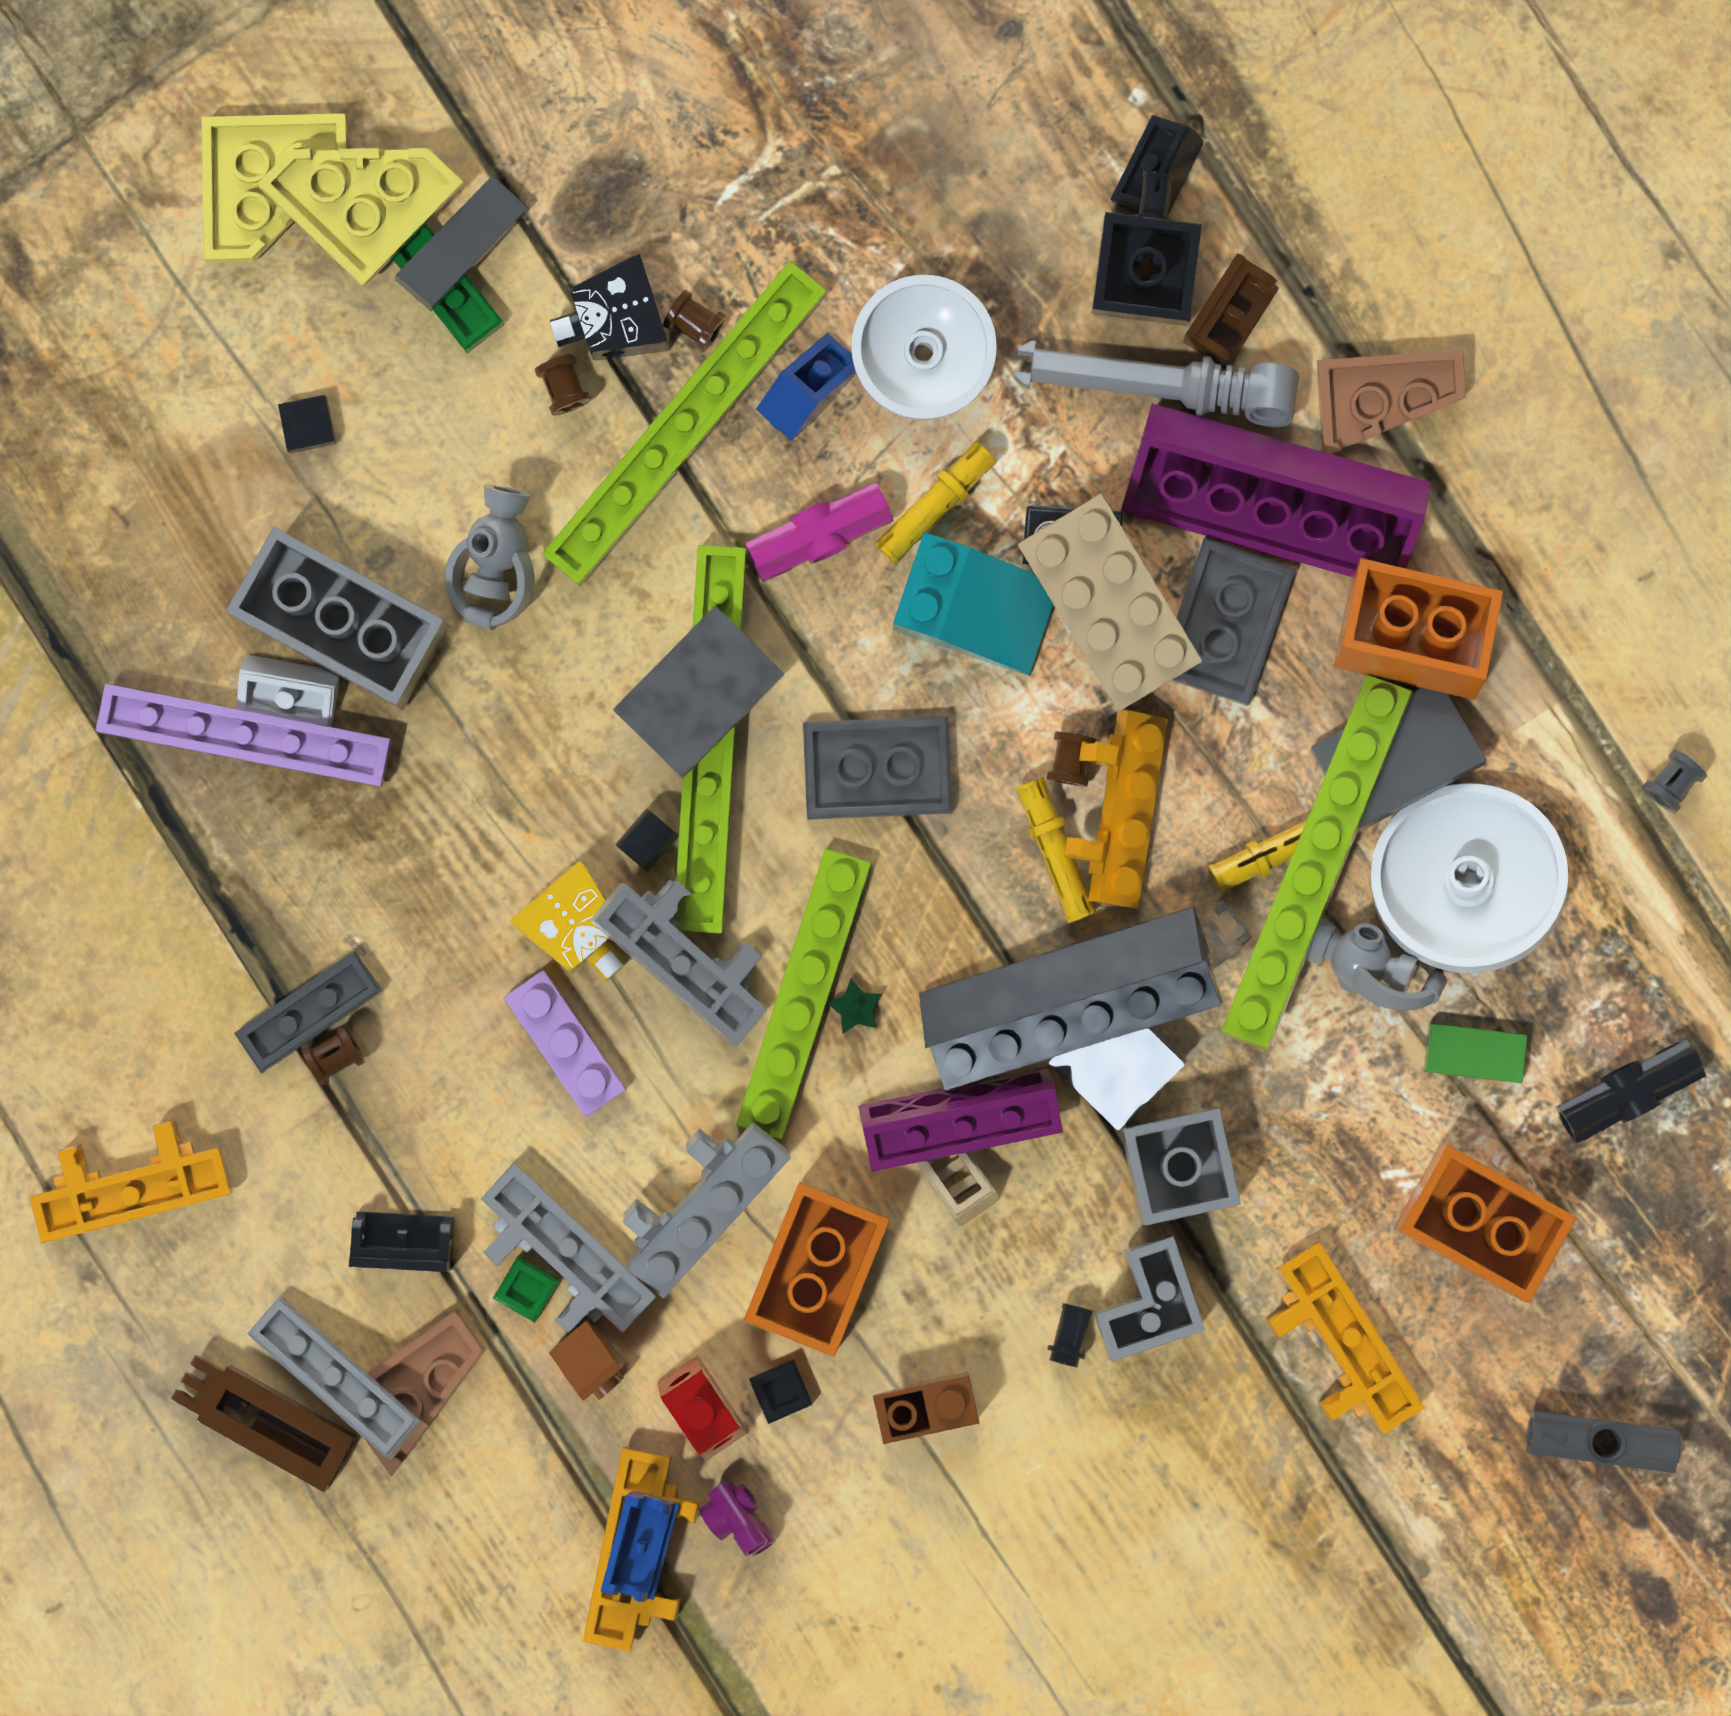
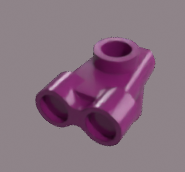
[699,1481,776,1556]

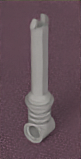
[1014,341,1299,427]

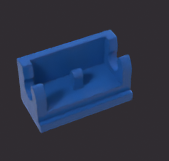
[601,1490,680,1602]

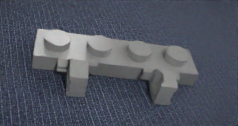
[590,880,767,1046]
[623,1122,791,1298]
[481,1163,656,1333]

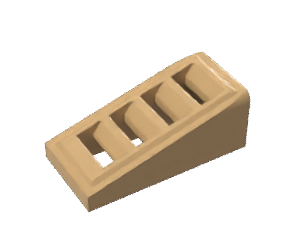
[916,1152,999,1226]

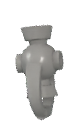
[445,485,535,630]
[1305,918,1447,1011]

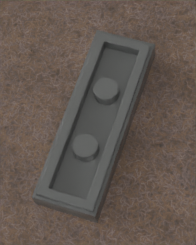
[395,176,528,312]
[234,951,383,1073]

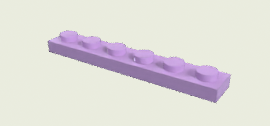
[96,684,392,787]

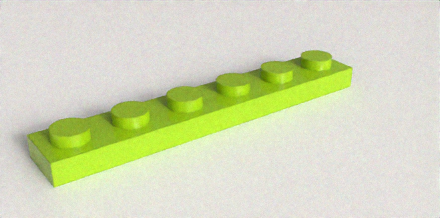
[736,848,871,1140]

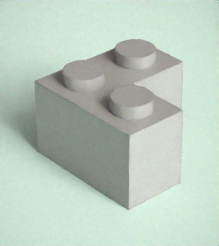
[1093,1235,1205,1362]

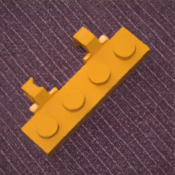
[1064,710,1168,909]
[29,1120,233,1244]
[1265,1242,1425,1434]
[582,1447,701,1652]

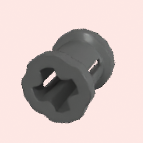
[1642,749,1707,814]

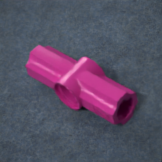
[745,483,894,582]

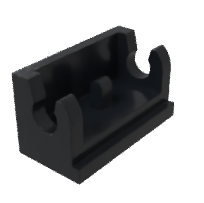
[349,1211,455,1272]

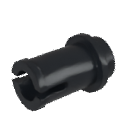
[1047,1303,1093,1368]

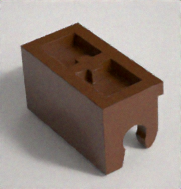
[1183,253,1279,370]

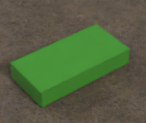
[1424,1024,1528,1083]

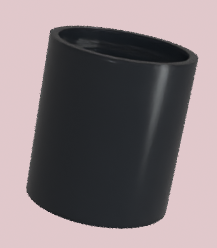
[615,808,679,873]

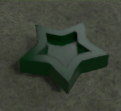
[827,979,882,1034]

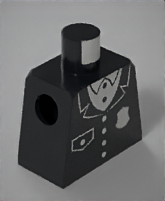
[550,254,670,360]

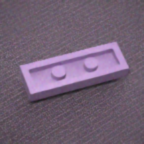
[503,970,627,1117]

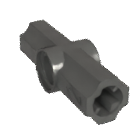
[1526,1410,1681,1473]

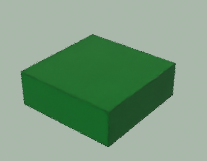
[493,1256,560,1323]

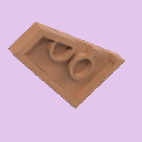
[1317,349,1466,454]
[365,1310,485,1476]

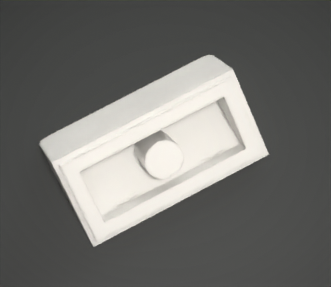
[236,655,341,727]

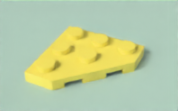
[201,113,348,263]
[257,148,464,288]

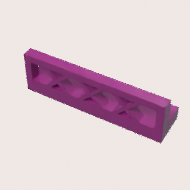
[858,1067,1063,1172]

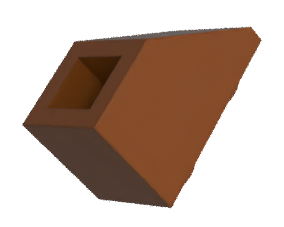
[549,1318,627,1401]
[873,1371,980,1444]

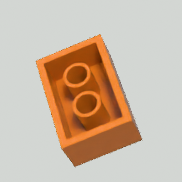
[1333,558,1503,700]
[1393,1144,1577,1304]
[743,1182,890,1357]

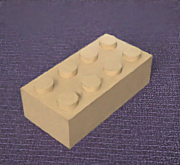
[1017,493,1202,712]

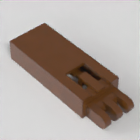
[171,1355,358,1492]

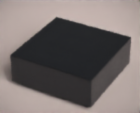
[278,395,336,454]
[749,1359,813,1424]

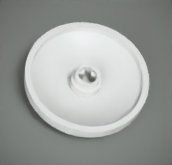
[1371,783,1568,973]

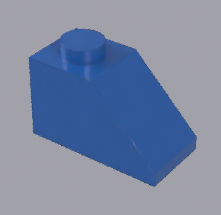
[756,333,856,441]

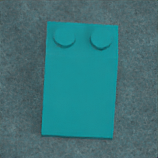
[892,532,1053,676]

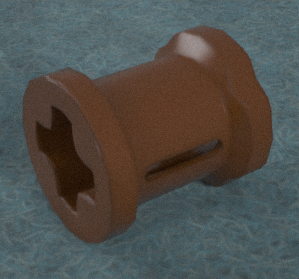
[663,290,726,352]
[534,354,592,416]
[1047,731,1097,787]
[301,1025,365,1087]

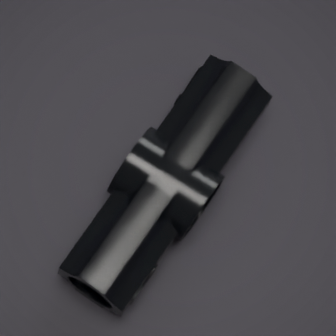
[1555,1039,1706,1143]

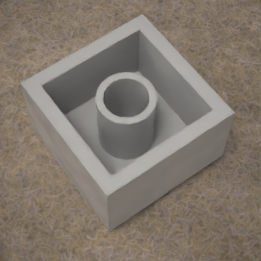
[1120,1108,1241,1226]

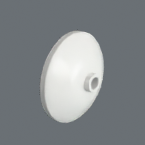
[851,275,997,420]

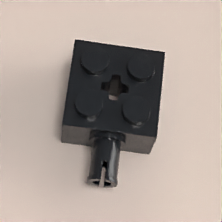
[1091,171,1202,326]

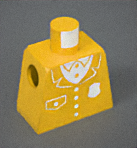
[510,861,627,982]

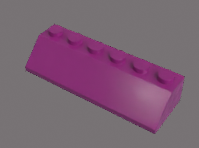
[1120,403,1431,577]

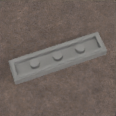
[247,1297,423,1460]

